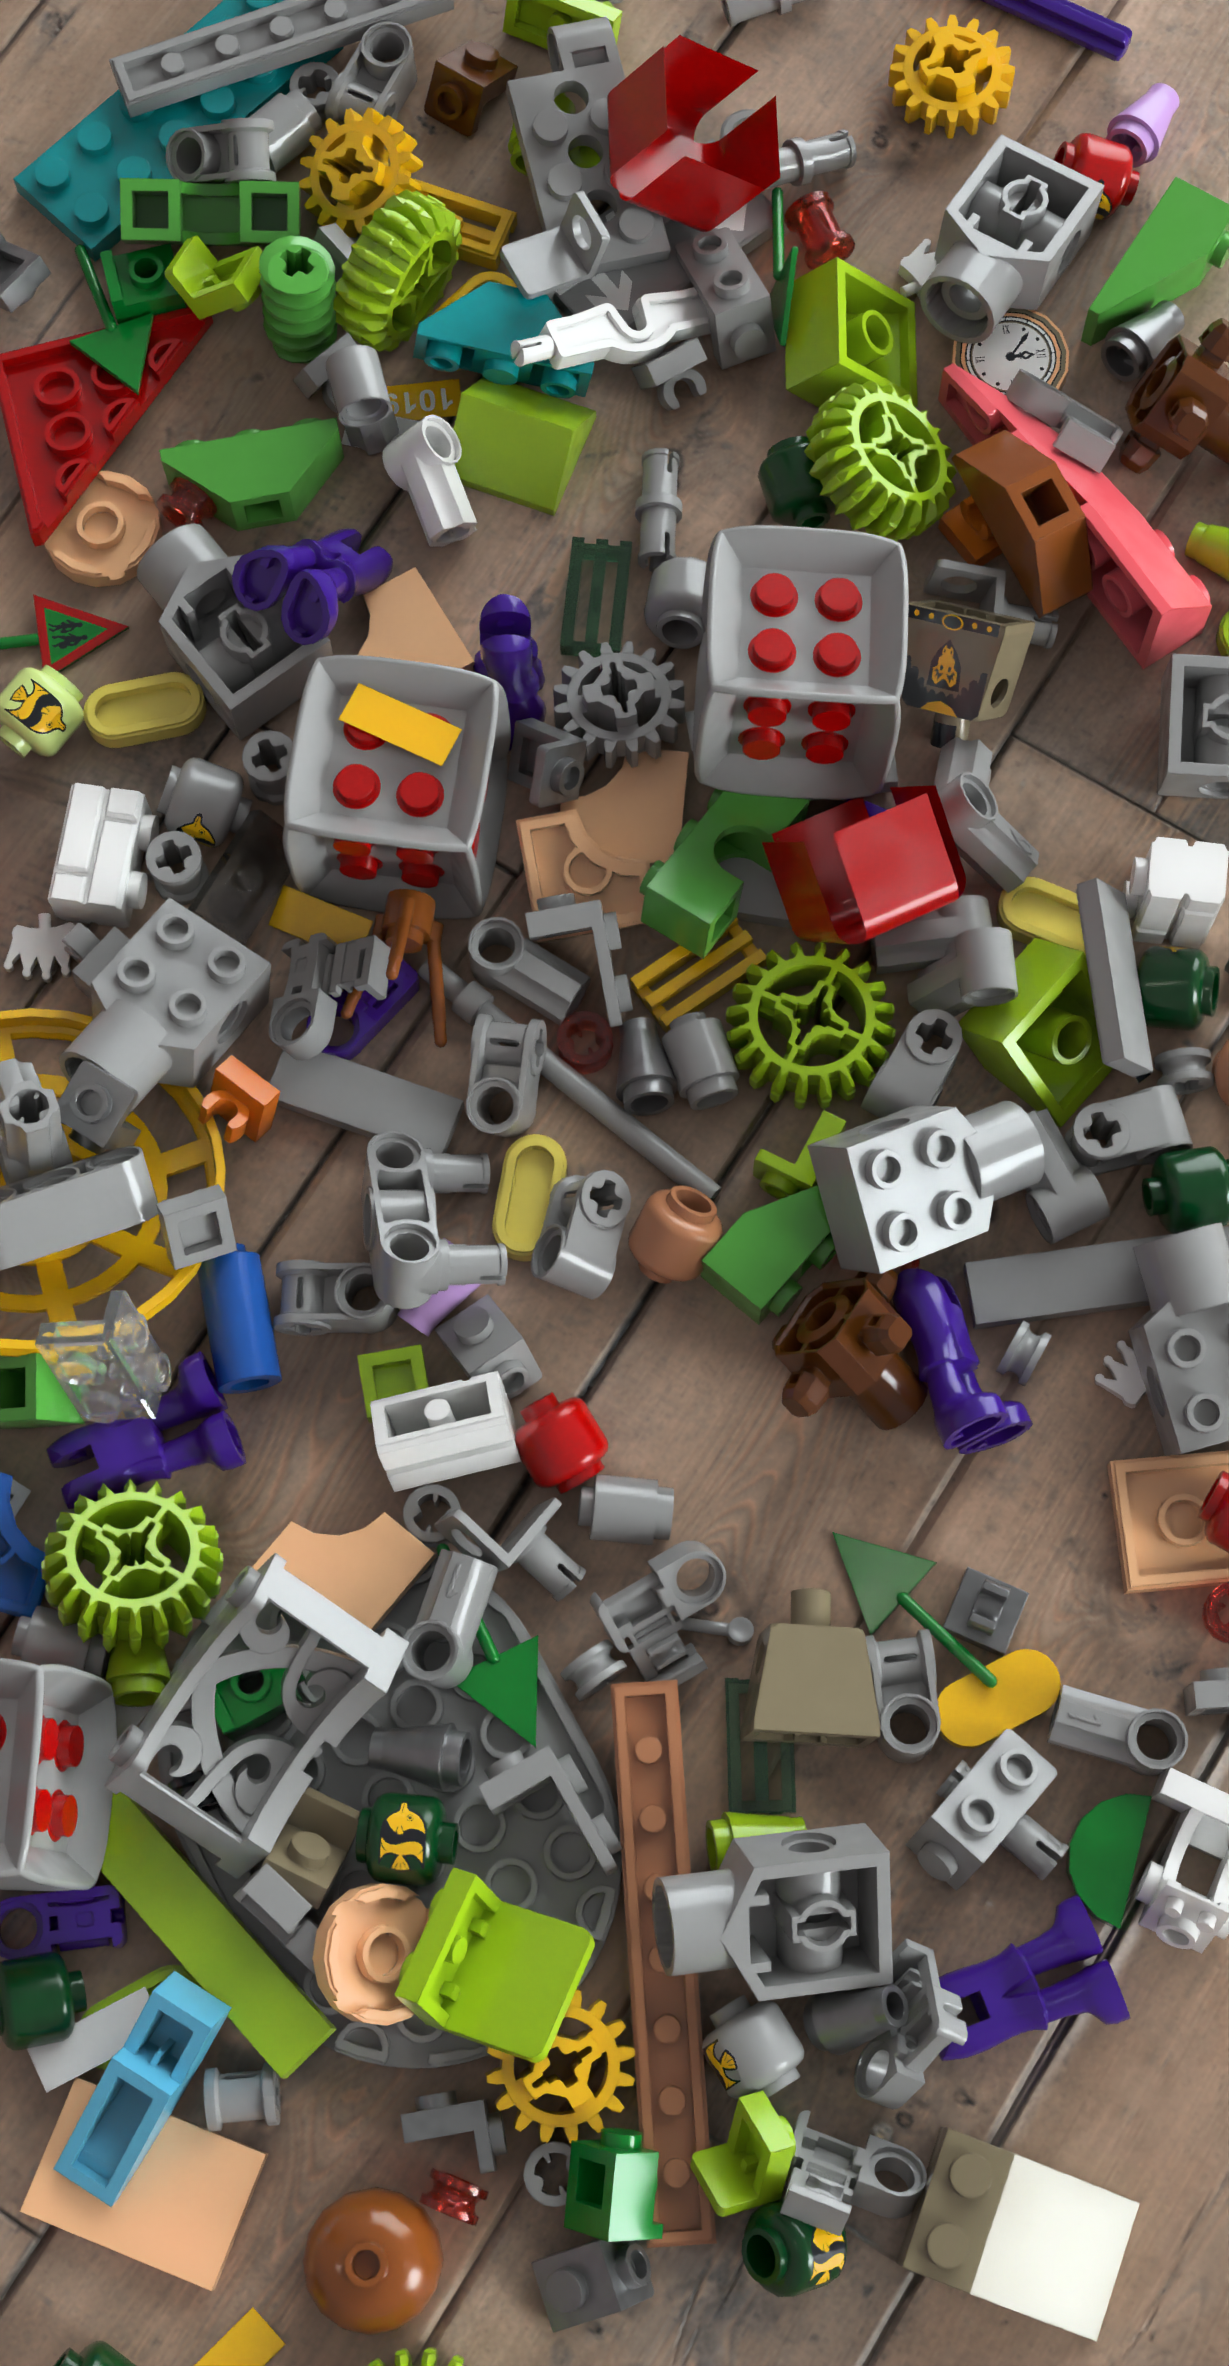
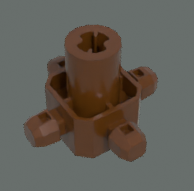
[1118,318,1229,474]
[772,1269,928,1430]

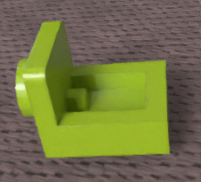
[165,236,263,320]
[753,1110,847,1199]
[690,2090,796,2217]

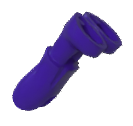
[232,528,393,645]
[473,594,546,751]
[892,1268,1033,1454]
[46,1351,246,1509]
[939,1894,1130,2061]

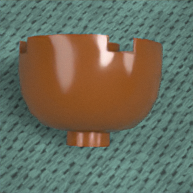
[302,2187,444,2335]

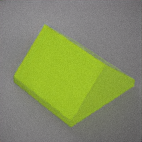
[454,377,597,516]

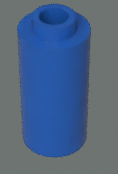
[197,1243,282,1394]

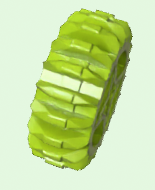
[333,189,462,352]
[804,380,957,541]
[726,941,896,1110]
[41,1479,224,1655]

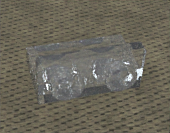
[35,1290,172,1423]

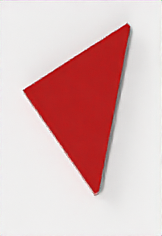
[0,307,213,547]

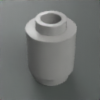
[249,89,322,173]
[661,1012,740,1110]
[578,1474,674,1545]
[11,1605,110,1679]

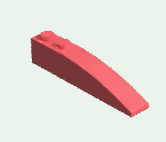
[938,363,1212,669]

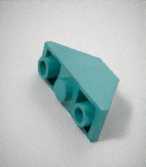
[413,281,594,398]

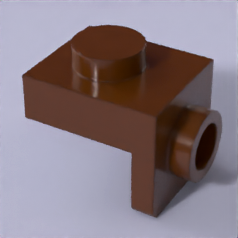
[424,40,518,137]

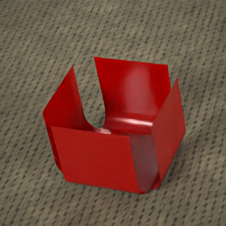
[607,35,780,233]
[762,785,966,944]

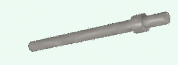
[418,959,722,1201]

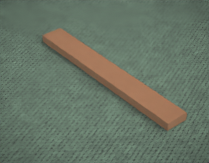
[610,1680,717,2248]

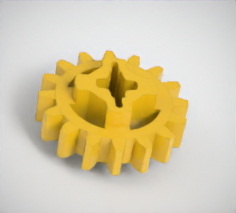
[888,14,1015,139]
[299,107,423,238]
[485,1989,635,2143]

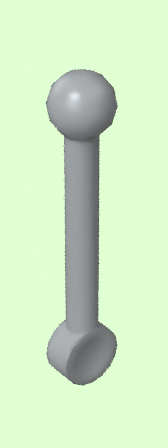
[672,1615,754,1646]

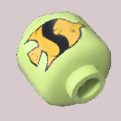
[0,665,84,758]

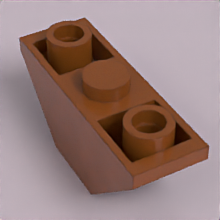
[951,430,1093,619]

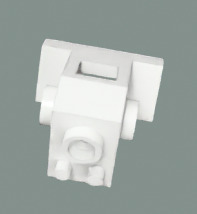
[1135,1767,1229,1954]

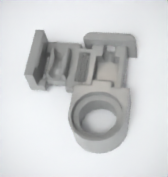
[1005,369,1124,473]
[269,933,391,1061]
[590,1541,726,1686]
[233,1863,319,1975]
[854,1939,968,2110]
[780,2110,927,2236]

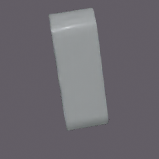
[0,1146,158,1271]

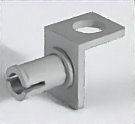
[500,190,610,302]
[923,559,1059,649]
[434,1497,586,1602]

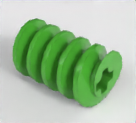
[259,235,337,363]

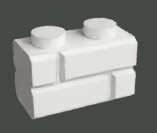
[48,783,159,929]
[1123,837,1229,949]
[370,1371,521,1492]

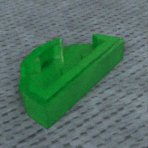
[1066,1794,1152,1930]

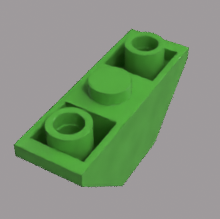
[159,417,344,531]

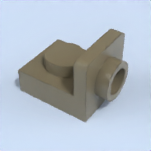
[261,1787,361,1910]

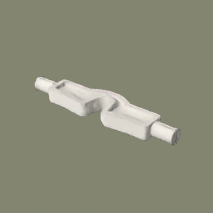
[511,287,711,370]

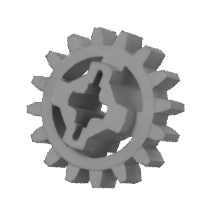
[553,641,685,768]

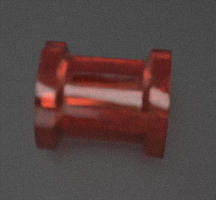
[784,191,855,270]

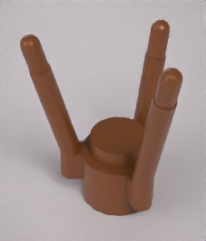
[340,889,447,1048]

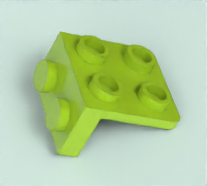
[394,1867,595,2063]

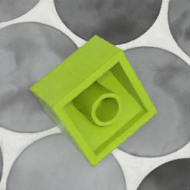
[785,257,918,408]
[958,937,1113,1127]

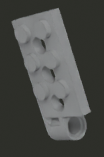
[506,16,671,274]

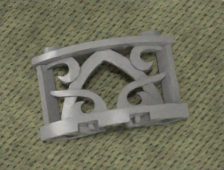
[105,1553,409,1879]

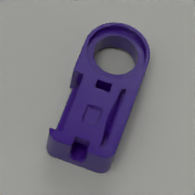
[306,960,420,1060]
[0,1885,128,1959]

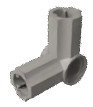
[933,737,1039,893]
[0,1058,73,1185]

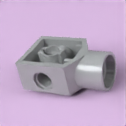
[920,134,1105,344]
[137,523,334,741]
[1157,653,1229,799]
[59,897,271,1116]
[807,1101,1045,1274]
[1128,1222,1229,1456]
[652,1823,893,2001]

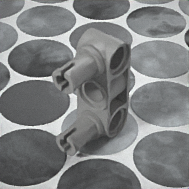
[361,1131,508,1309]

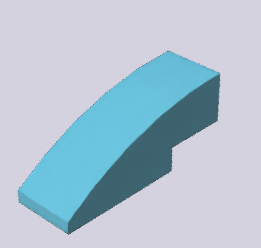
[54,1971,232,2207]

